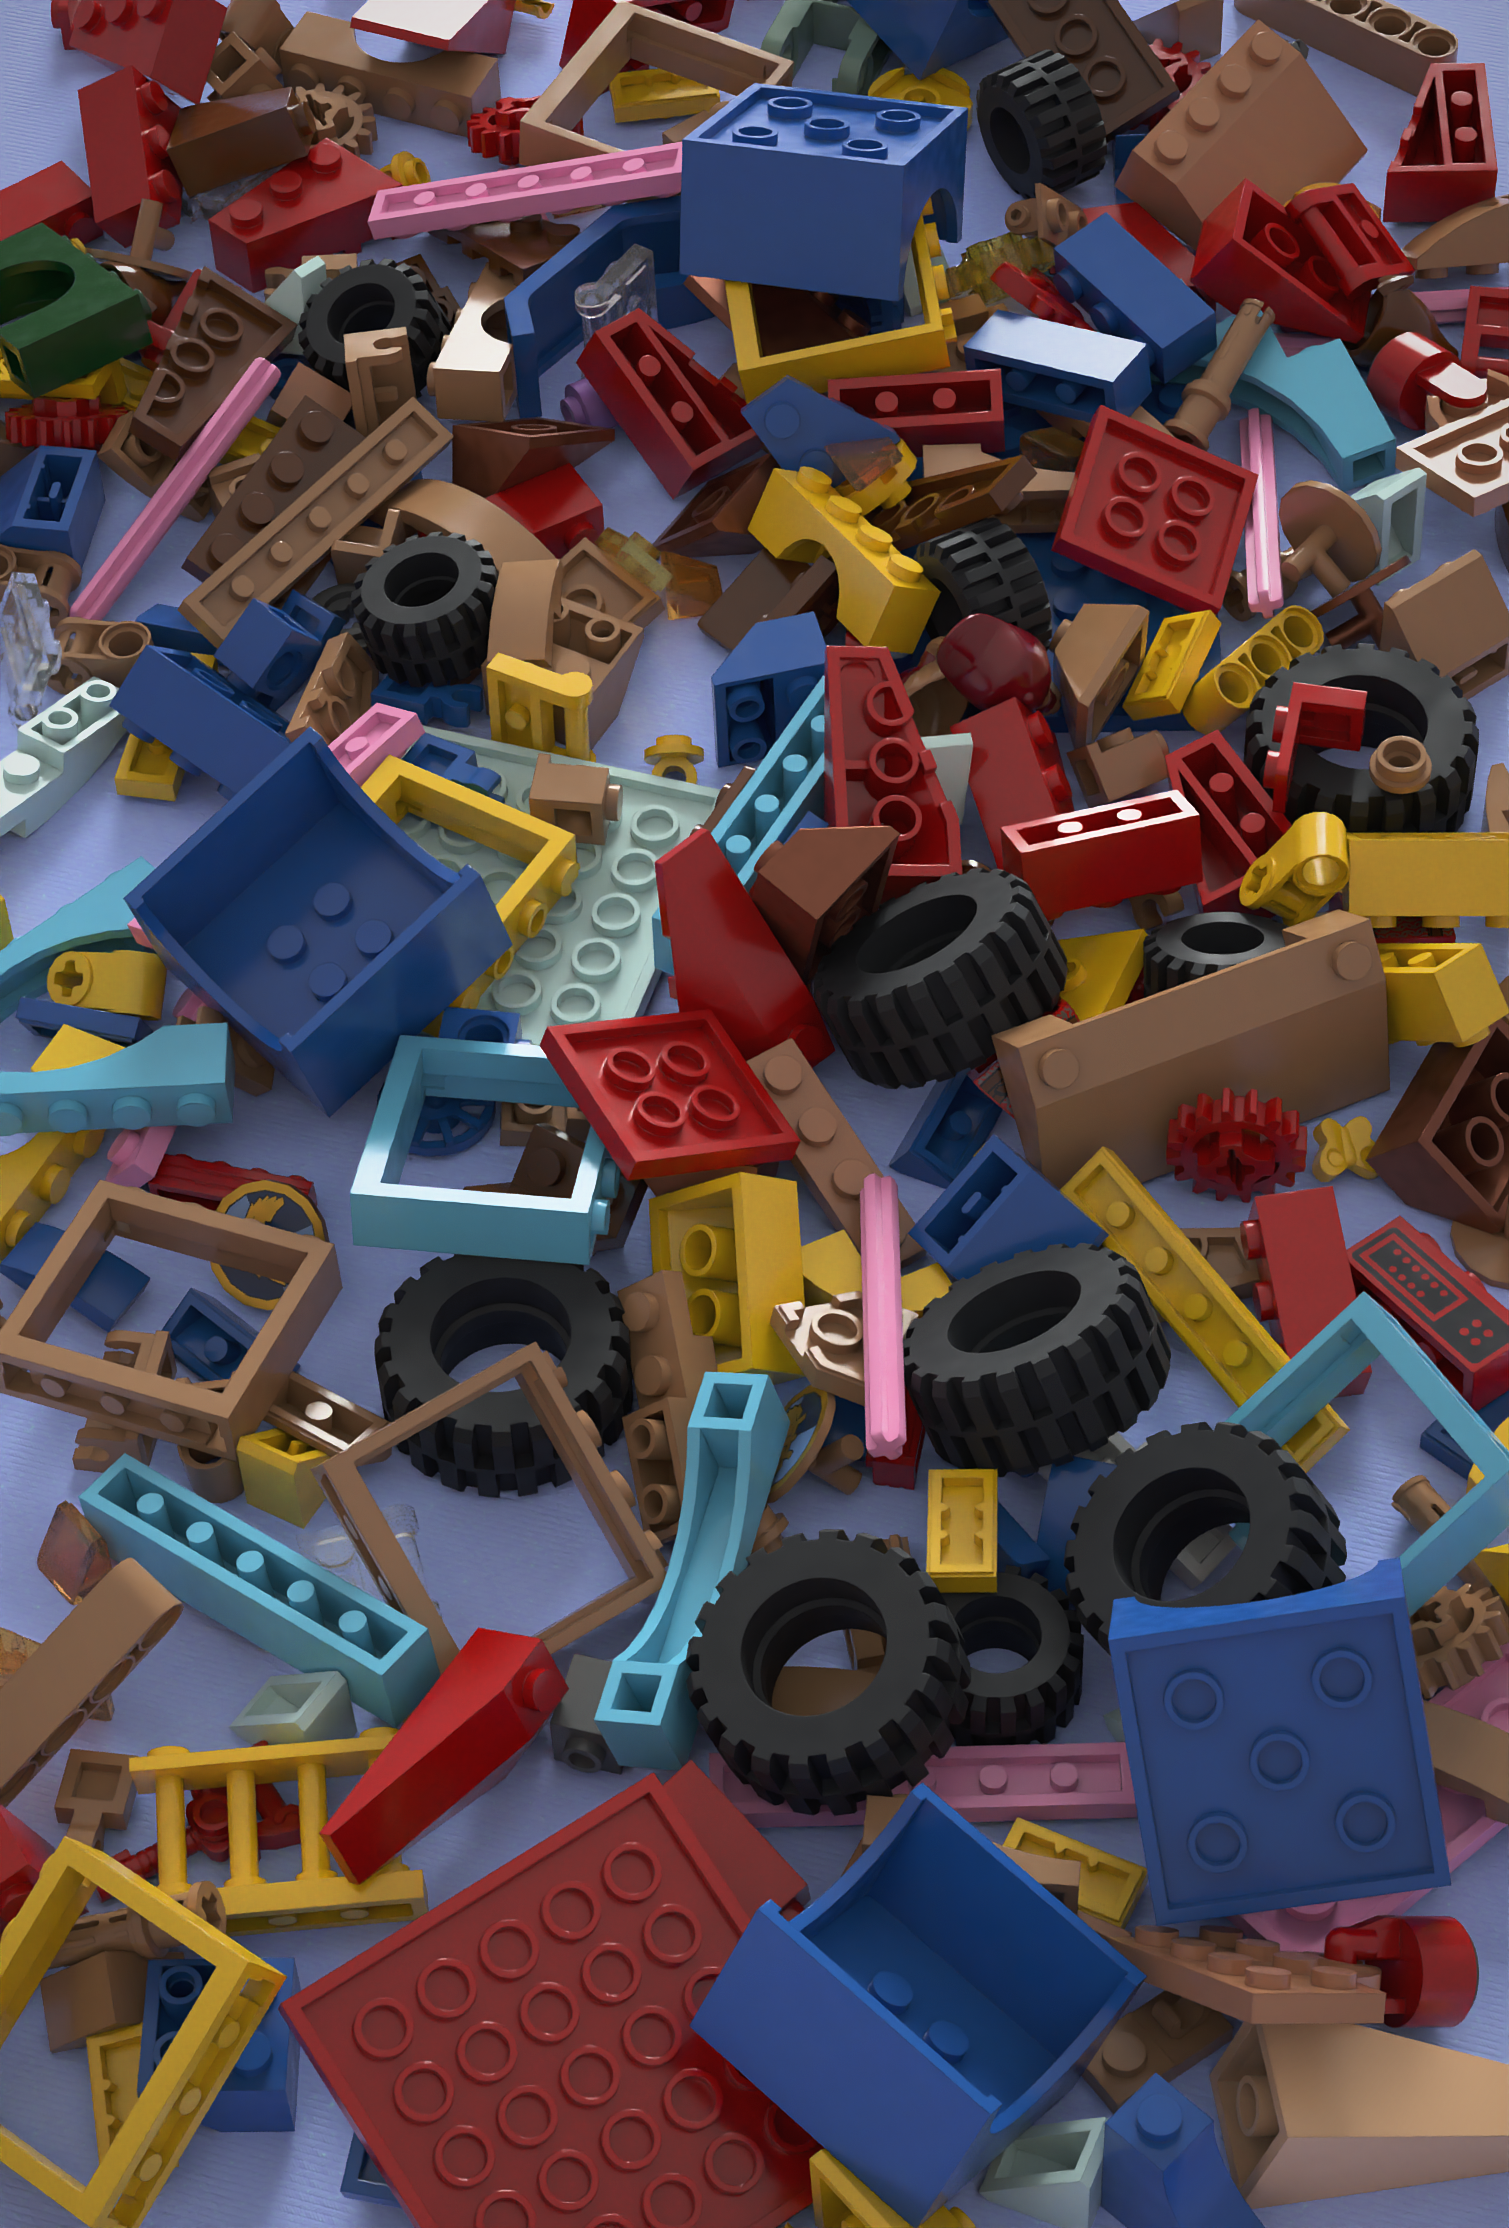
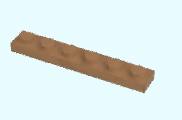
[178,397,454,649]

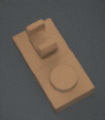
[1082,1990,1234,2114]

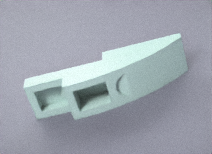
[0,676,126,838]

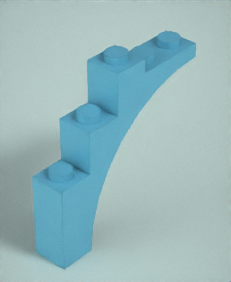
[1095,279,1396,492]

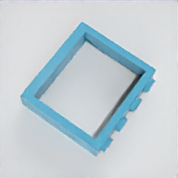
[350,1035,620,1265]
[1225,1291,1509,1617]

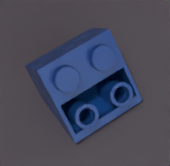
[0,445,106,574]
[711,611,826,768]
[908,1134,1109,1281]
[137,1957,301,2132]

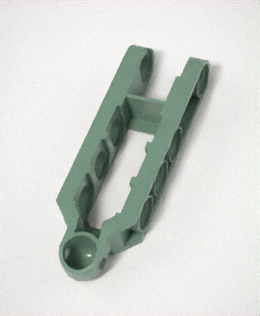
[760,0,892,96]

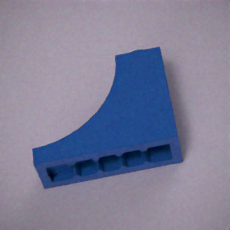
[1100,2073,1266,2228]

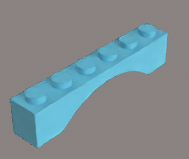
[0,856,157,1023]
[0,1022,235,1136]
[594,1371,791,1771]

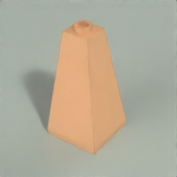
[1209,2022,1509,2209]

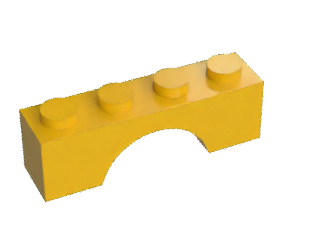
[747,466,941,654]
[0,1024,125,1263]

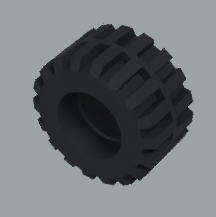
[976,49,1107,200]
[298,258,452,410]
[913,517,1052,652]
[351,532,499,687]
[1143,912,1289,998]
[941,1565,1084,1746]

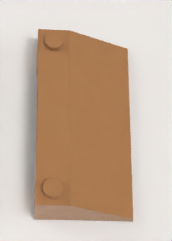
[991,909,1390,1189]

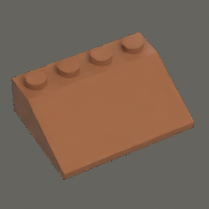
[1114,19,1368,251]

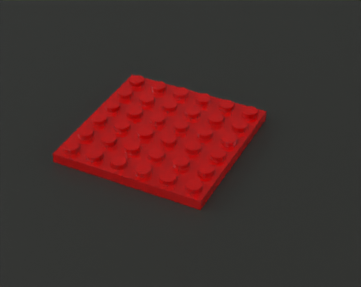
[278,1772,825,2228]

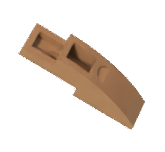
[1401,194,1509,279]
[617,1270,718,1544]

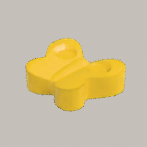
[1312,1116,1379,1182]

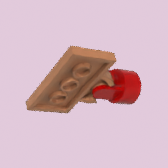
[1367,332,1509,517]
[1106,1915,1479,2028]

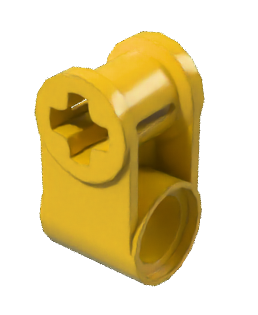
[1239,812,1350,927]
[47,950,167,1021]

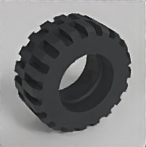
[1243,643,1479,832]
[813,868,1068,1089]
[903,1243,1171,1477]
[374,1254,634,1498]
[1064,1422,1347,1657]
[686,1529,971,1816]

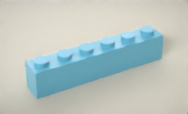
[652,675,825,975]
[78,1453,440,1728]

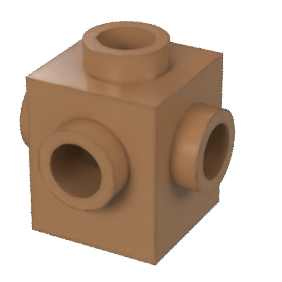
[206,32,284,102]

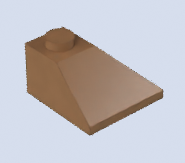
[1049,604,1149,749]

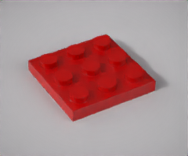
[1051,405,1259,616]
[539,1009,801,1181]

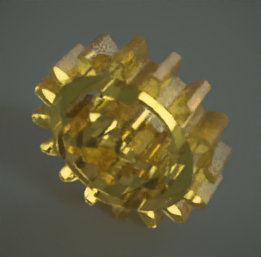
[945,231,1055,306]

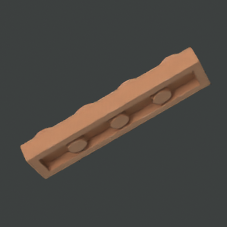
[746,1038,927,1269]

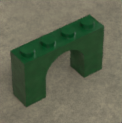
[0,222,153,399]

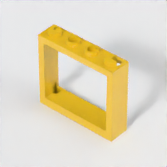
[724,196,958,404]
[361,754,581,1038]
[0,1836,287,2228]

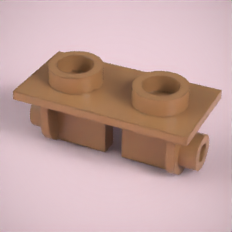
[1005,183,1088,253]

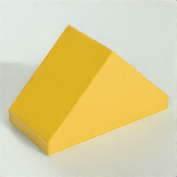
[236,1428,331,1529]

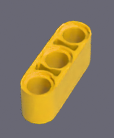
[1182,605,1324,735]

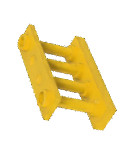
[129,1727,429,1937]

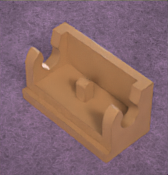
[344,327,417,437]
[72,1330,177,1473]

